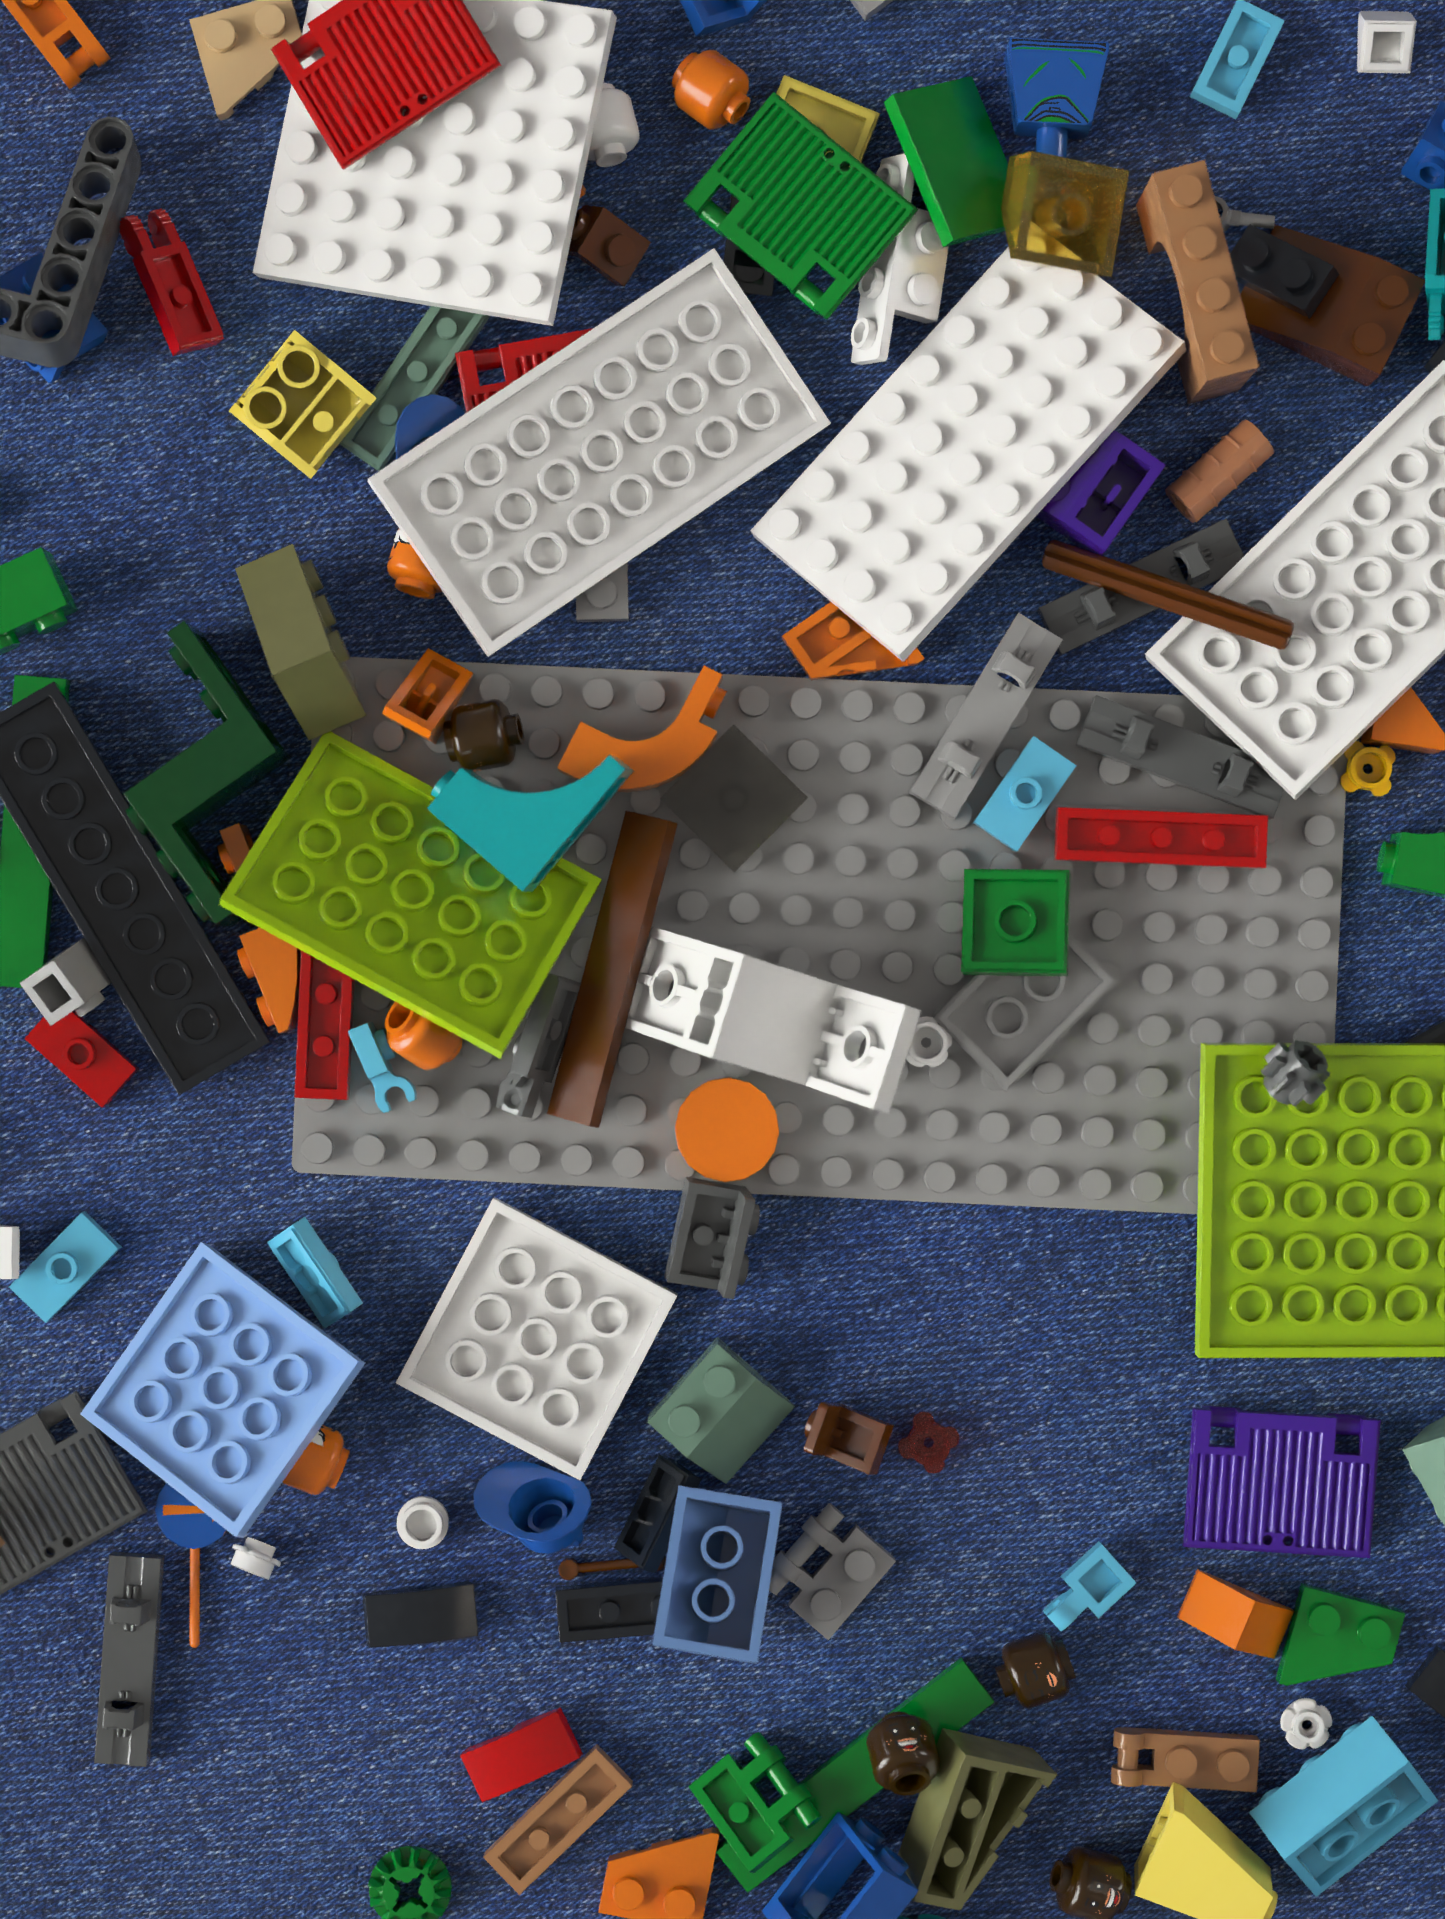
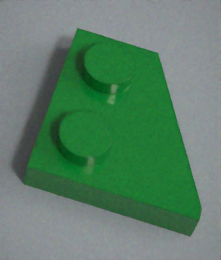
[1276,1583,1405,1686]

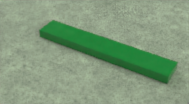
[0,675,70,988]
[716,1657,995,1893]

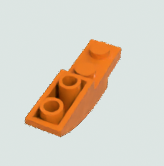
[217,823,301,1033]

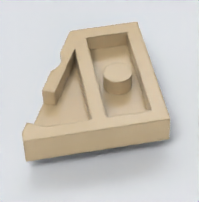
[189,0,302,121]

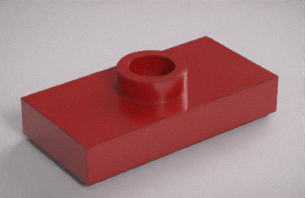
[24,1010,140,1108]

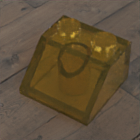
[1001,151,1129,277]

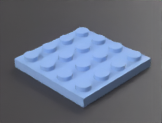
[81,1242,365,1538]

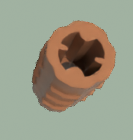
[1165,419,1274,523]

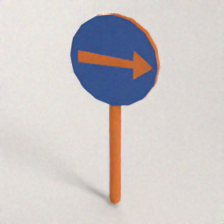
[155,1482,226,1648]

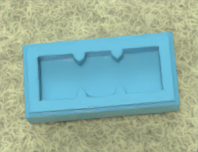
[973,736,1077,852]
[9,1211,122,1323]
[267,1217,363,1328]

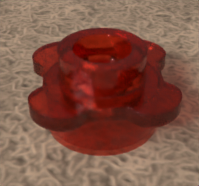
[898,1411,959,1473]

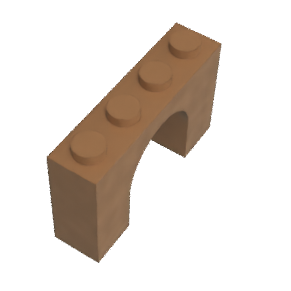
[1136,160,1259,404]

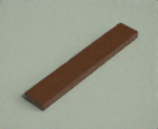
[547,811,678,1128]

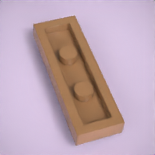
[483,1744,633,1895]

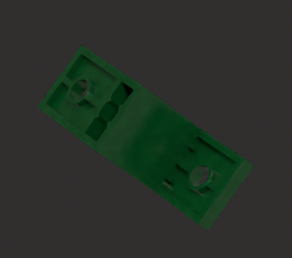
[123,621,291,926]

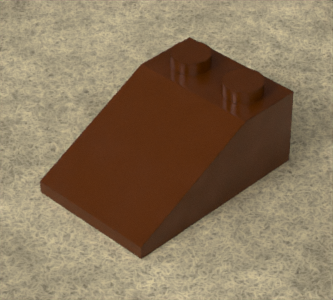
[1240,224,1425,387]

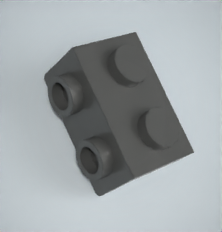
[664,1177,760,1299]

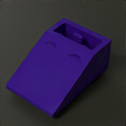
[1036,430,1166,555]

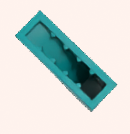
[427,755,634,892]

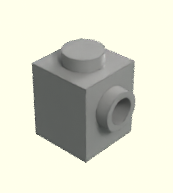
[19,938,111,1026]

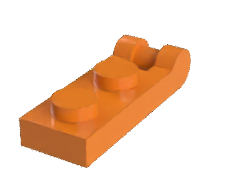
[1,0,111,90]

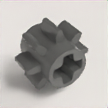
[1261,1040,1330,1107]

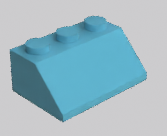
[1249,1716,1438,1897]

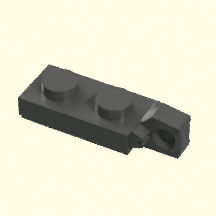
[496,973,581,1118]

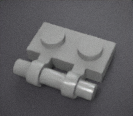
[769,1503,896,1640]

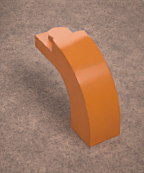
[557,665,727,792]

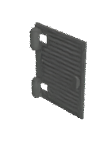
[0,1390,148,1595]

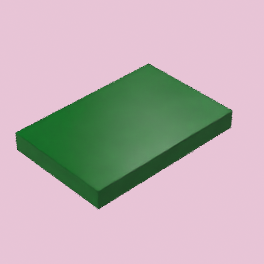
[884,76,1031,247]

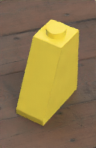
[1134,1782,1278,1919]

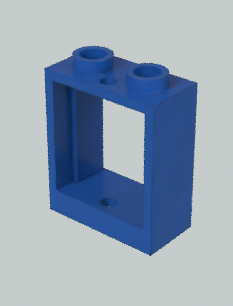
[762,1812,919,1919]

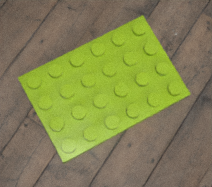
[220,731,602,1059]

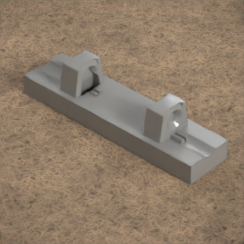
[909,612,1063,819]

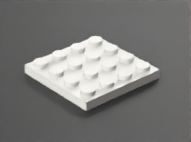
[396,1197,678,1480]

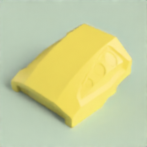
[229,330,376,479]

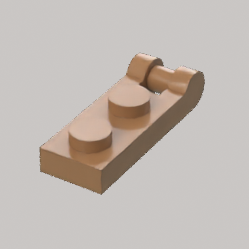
[1111,1727,1260,1792]

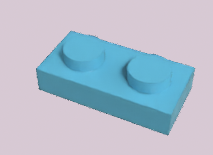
[1189,0,1285,119]

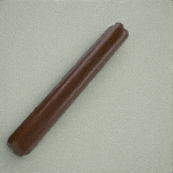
[1042,539,1294,650]

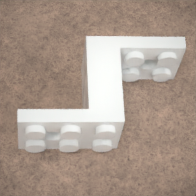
[625,926,921,1114]

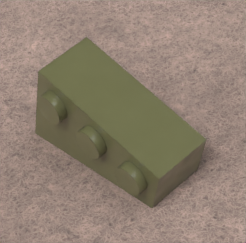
[235,544,367,740]
[898,1728,1057,1910]

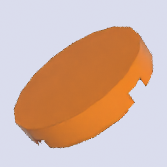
[675,1077,779,1182]

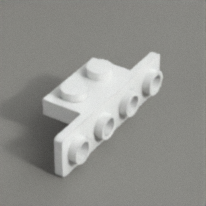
[851,153,949,365]

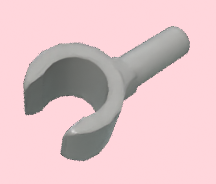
[1214,196,1275,232]

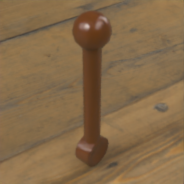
[558,1556,666,1580]

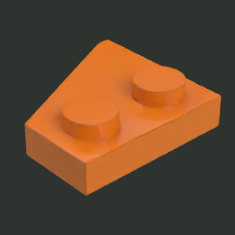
[782,602,925,680]
[598,1827,720,1919]

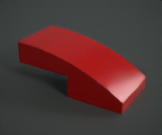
[460,1707,583,1802]

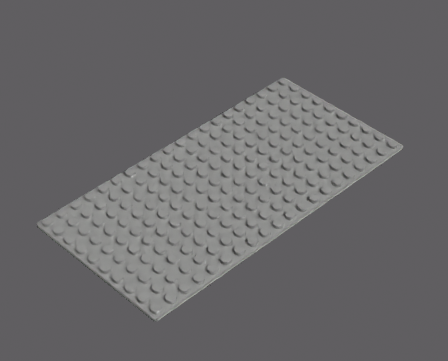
[292,657,1347,1214]

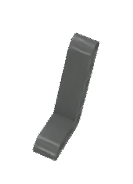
[0,117,142,368]

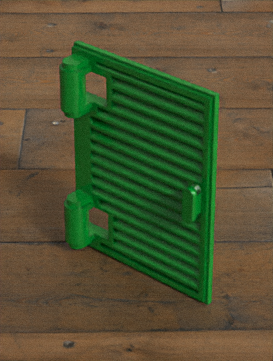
[683,92,918,320]

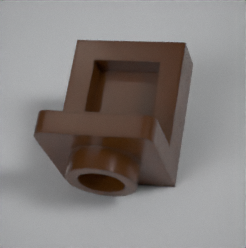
[568,205,651,287]
[804,1402,894,1475]

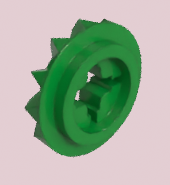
[368,1846,452,1919]

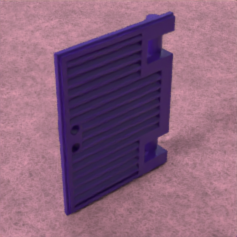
[1183,1406,1381,1558]

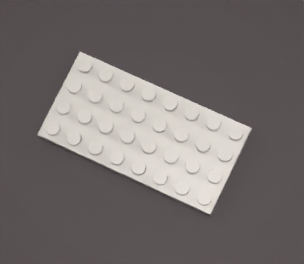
[750,224,1186,662]
[367,248,831,657]
[1145,360,1445,800]

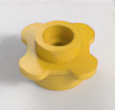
[1340,741,1396,797]

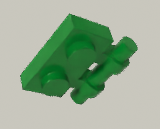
[688,1732,822,1873]

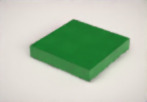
[961,869,1071,976]

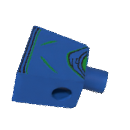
[1005,37,1109,166]

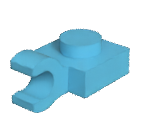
[348,1022,417,1113]
[1043,1541,1136,1632]

